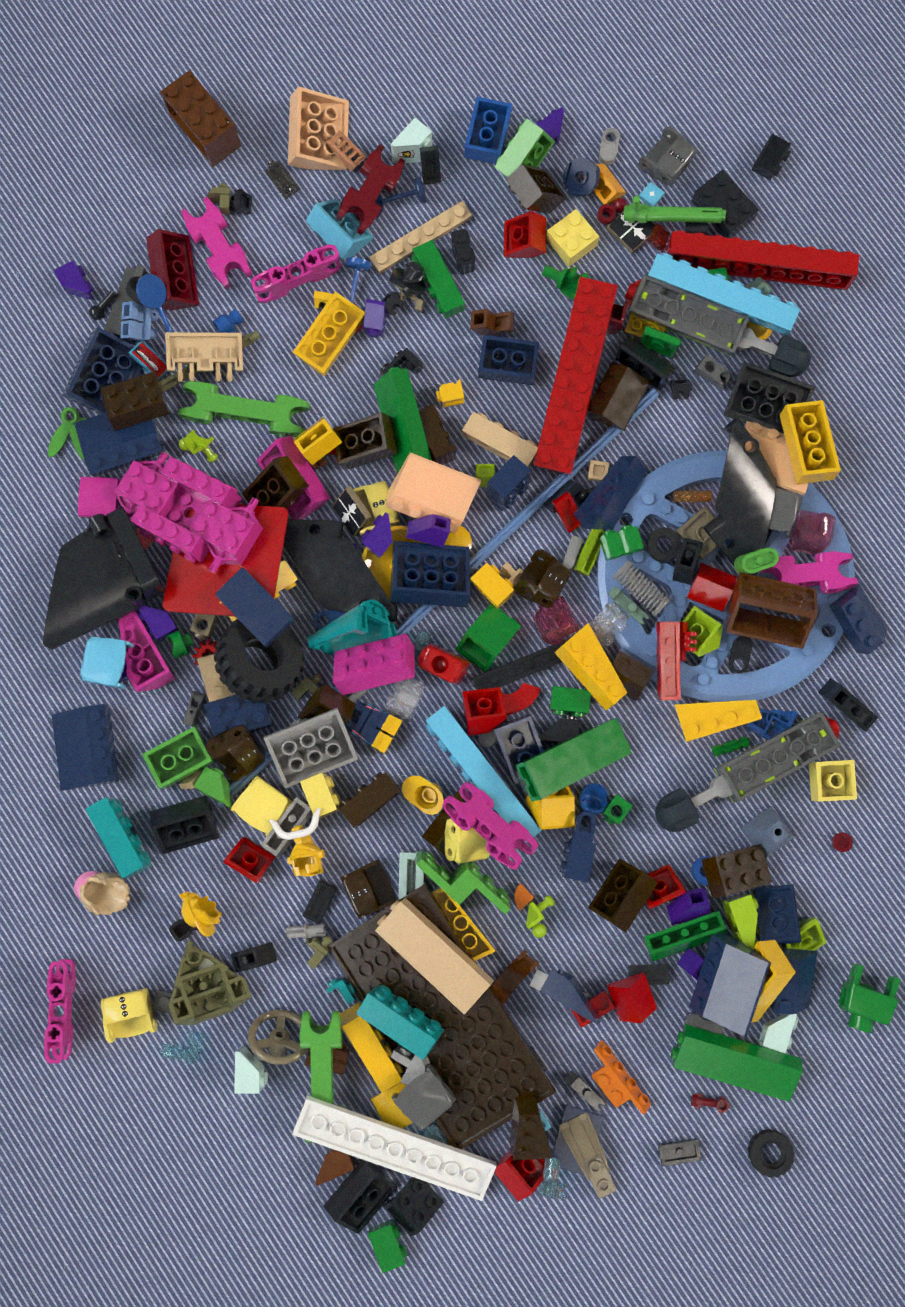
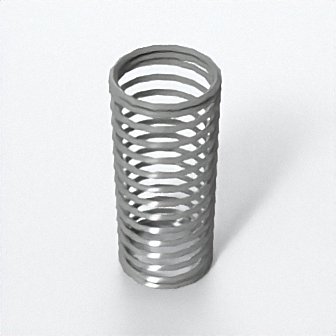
[612,560,671,617]

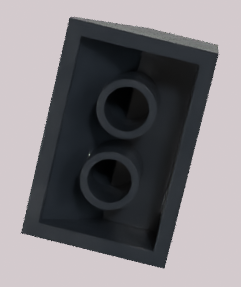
[615,336,676,391]
[150,795,220,854]
[324,1159,398,1234]

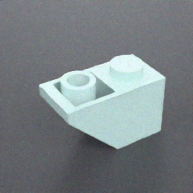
[758,1014,798,1053]

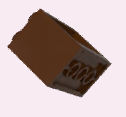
[160,70,241,168]
[726,572,818,649]

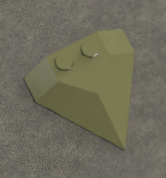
[168,939,252,1025]

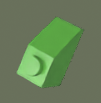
[193,767,233,809]

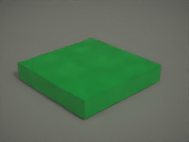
[640,326,681,359]

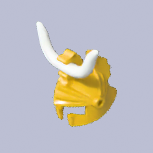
[269,808,325,877]

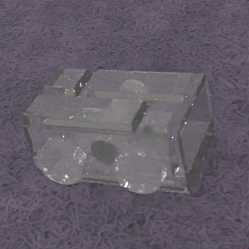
[589,602,630,646]

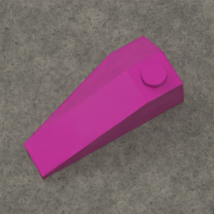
[118,610,176,692]

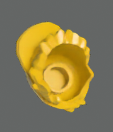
[179,892,222,937]

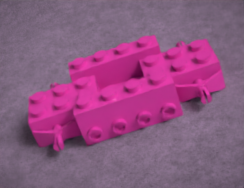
[114,451,263,574]

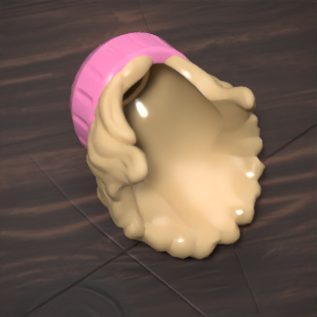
[74,871,130,916]

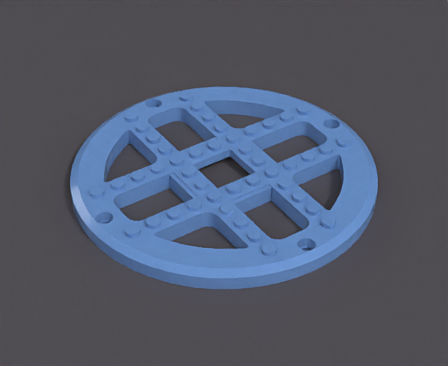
[597,450,855,703]

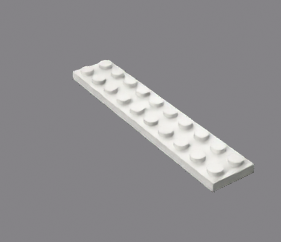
[292,1095,497,1201]

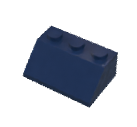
[829,584,887,654]
[770,948,817,1015]

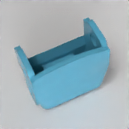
[80,637,134,689]

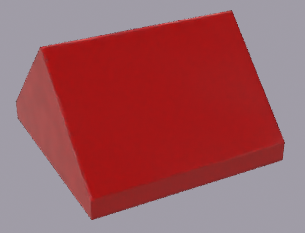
[686,563,736,612]
[223,836,276,883]
[645,864,686,909]
[607,972,657,1023]

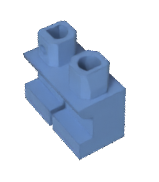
[120,301,159,341]

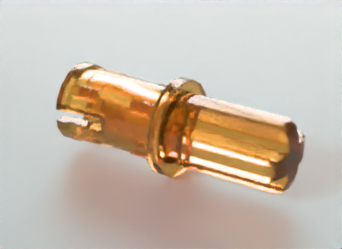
[673,489,712,504]

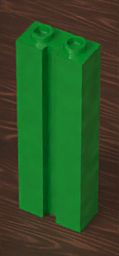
[373,367,432,474]
[516,718,632,802]
[671,1024,803,1102]

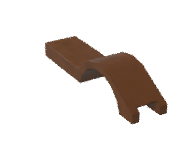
[491,949,540,1005]

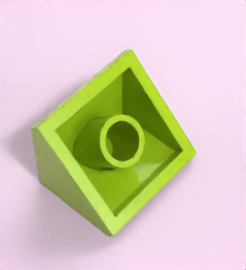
[682,606,723,657]
[781,917,826,951]

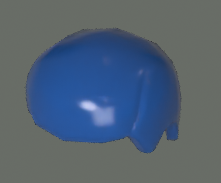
[579,783,609,815]

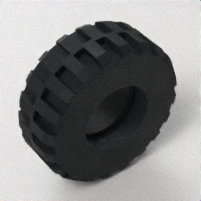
[214,619,305,703]

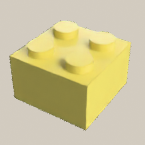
[546,209,599,267]
[809,760,857,802]
[300,773,341,819]

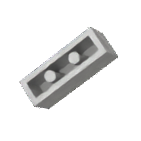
[261,797,313,857]

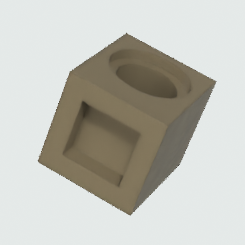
[190,614,218,640]

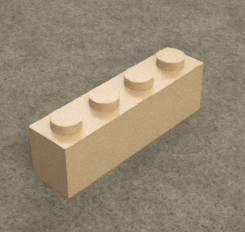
[462,412,538,468]

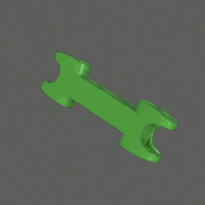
[177,381,310,437]
[300,1011,344,1143]

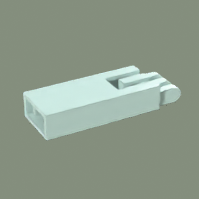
[398,852,424,900]

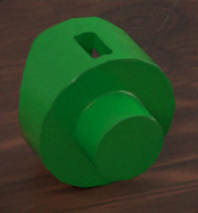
[166,630,194,659]

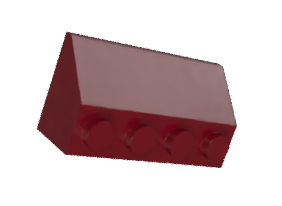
[146,229,199,311]

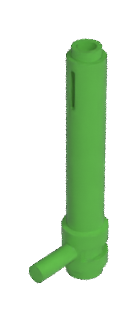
[624,196,726,223]

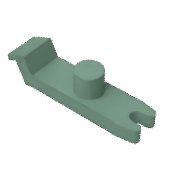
[608,586,649,625]

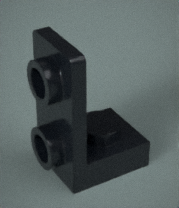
[380,348,423,377]

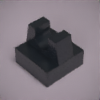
[230,189,252,215]
[382,292,404,316]
[670,379,692,400]

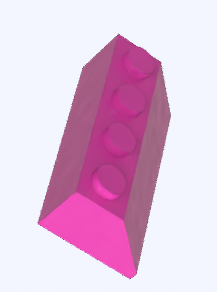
[257,436,330,519]

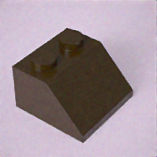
[612,648,656,701]
[298,684,356,725]

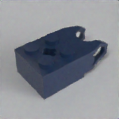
[559,811,596,883]

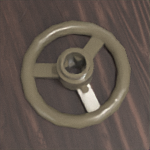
[248,1010,308,1065]

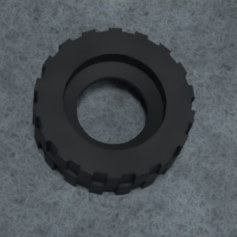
[747,1129,795,1178]

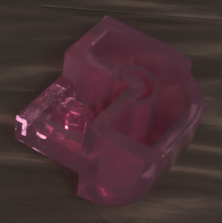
[791,510,836,554]
[533,596,579,645]

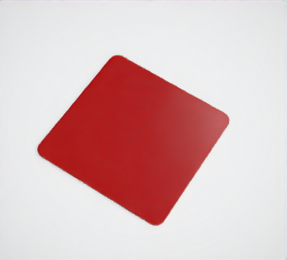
[163,505,289,617]

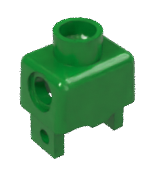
[838,963,900,1034]

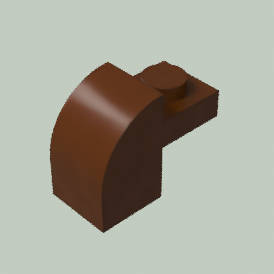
[470,309,515,337]

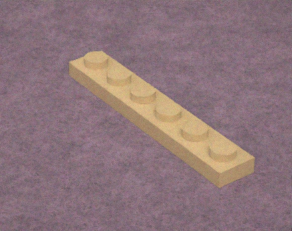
[369,201,472,275]

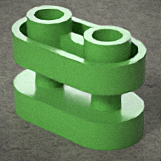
[734,548,779,574]

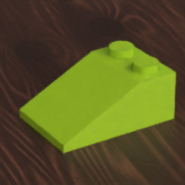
[721,894,759,951]

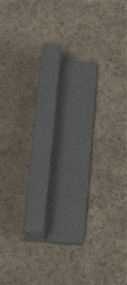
[104,265,148,341]

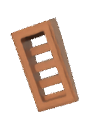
[326,130,366,172]

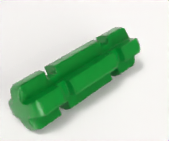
[711,736,750,757]

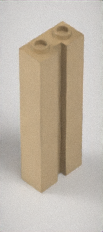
[375,898,494,1014]

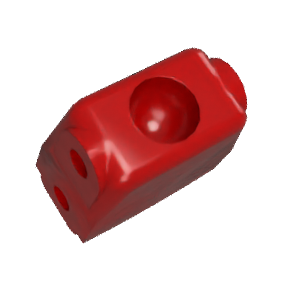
[417,642,471,685]

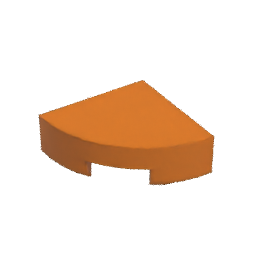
[514,883,534,911]

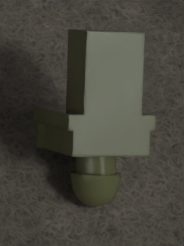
[207,183,231,214]
[291,674,322,701]
[306,936,332,969]

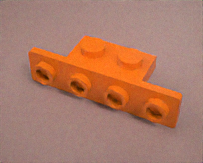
[591,1040,651,1115]

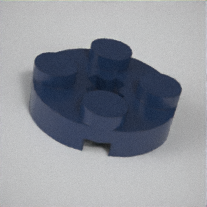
[563,157,600,196]

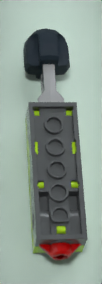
[625,274,811,378]
[655,712,841,832]

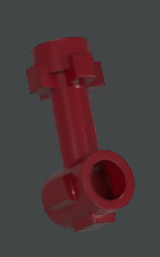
[691,1092,730,1113]

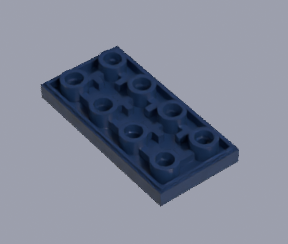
[215,567,295,648]

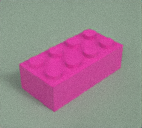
[333,633,415,695]

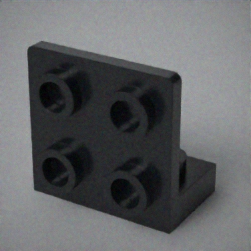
[383,1177,444,1236]

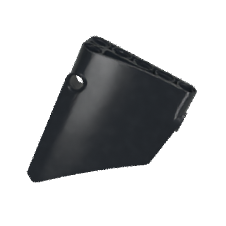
[43,506,165,650]

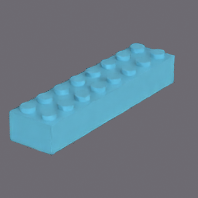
[648,253,800,336]
[425,706,541,843]

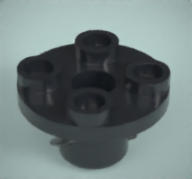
[389,261,425,297]

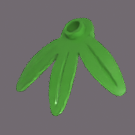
[48,407,87,460]

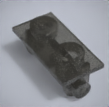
[264,160,300,200]

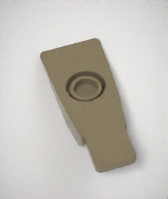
[559,1112,616,1198]

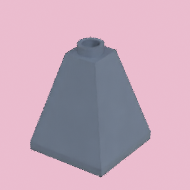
[740,806,795,859]

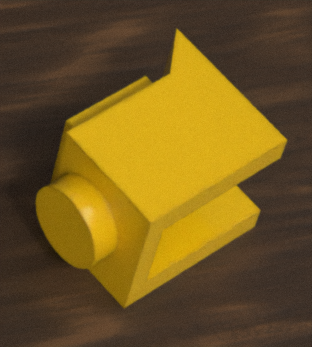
[436,379,464,408]

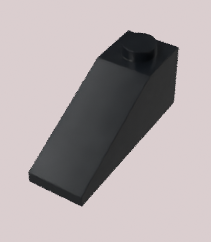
[818,678,878,732]

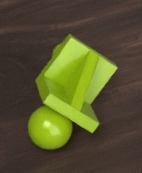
[179,430,218,463]
[526,895,555,938]

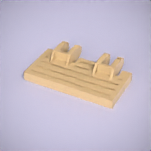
[165,332,243,382]

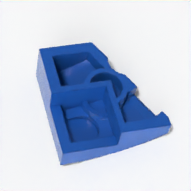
[744,709,798,740]

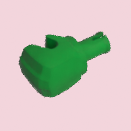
[542,264,589,301]

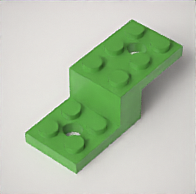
[416,849,510,914]

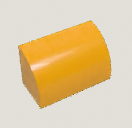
[583,164,626,204]

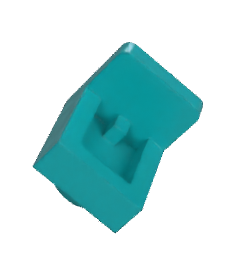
[325,977,357,1004]

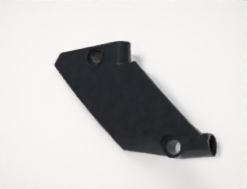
[703,418,777,576]
[283,519,398,622]

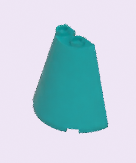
[307,600,397,656]

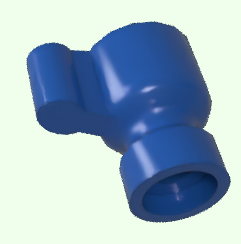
[213,309,244,333]

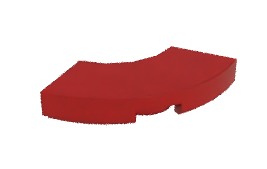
[502,683,541,715]

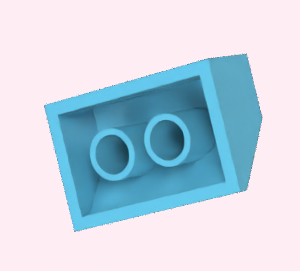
[306,199,374,259]

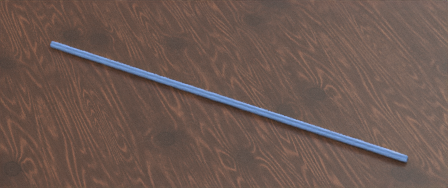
[214,388,659,808]

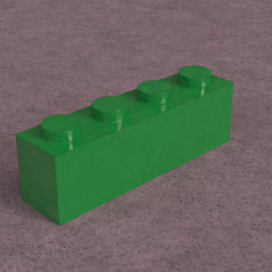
[411,240,465,319]
[644,911,726,962]

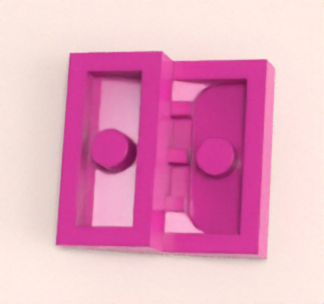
[78,477,120,518]

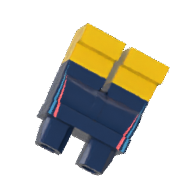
[345,701,403,754]

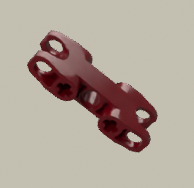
[336,144,405,235]

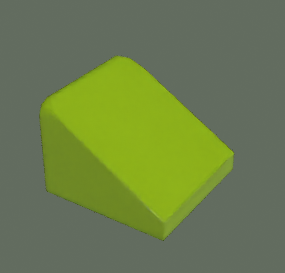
[476,464,495,487]

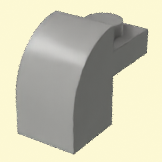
[391,1045,430,1085]

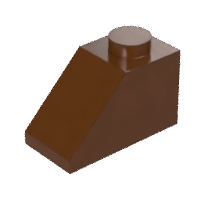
[315,1148,355,1186]

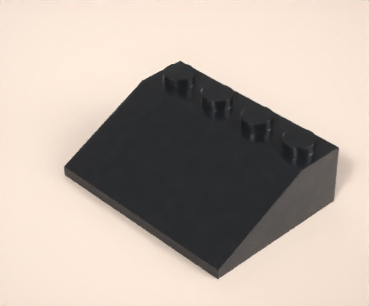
[723,361,816,434]

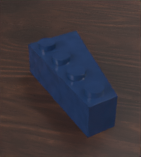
[573,456,647,530]

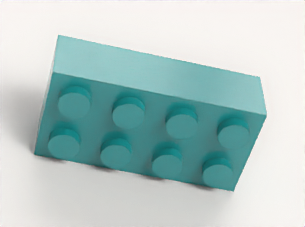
[85,797,151,879]
[356,984,444,1060]

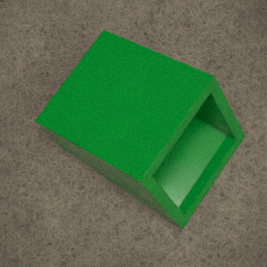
[456,603,521,673]

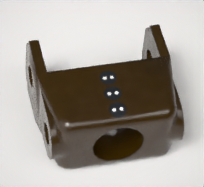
[514,549,571,608]
[206,725,265,782]
[340,859,398,919]

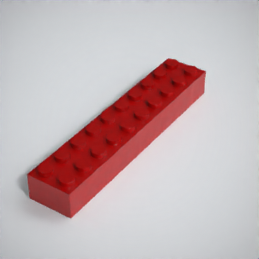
[666,230,860,290]
[534,277,618,476]

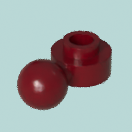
[597,197,627,225]

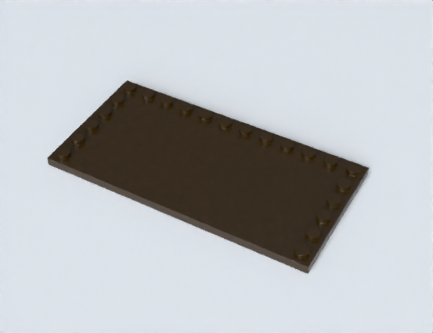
[328,883,556,1149]

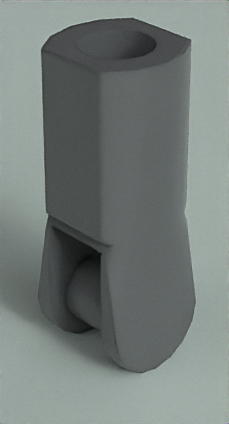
[182,691,206,727]

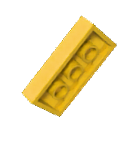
[293,291,365,376]

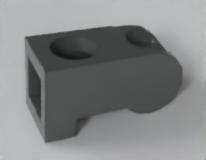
[693,355,732,389]
[684,1013,723,1035]

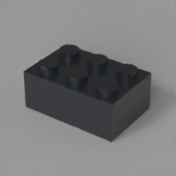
[691,169,759,238]

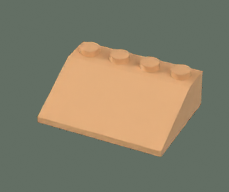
[288,86,349,170]
[744,421,808,496]
[385,453,481,533]

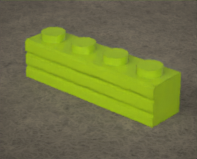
[573,529,605,576]

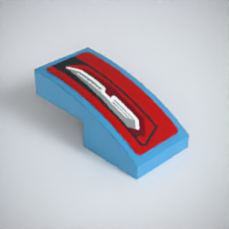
[129,340,168,381]

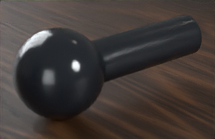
[89,290,118,320]
[574,486,596,503]

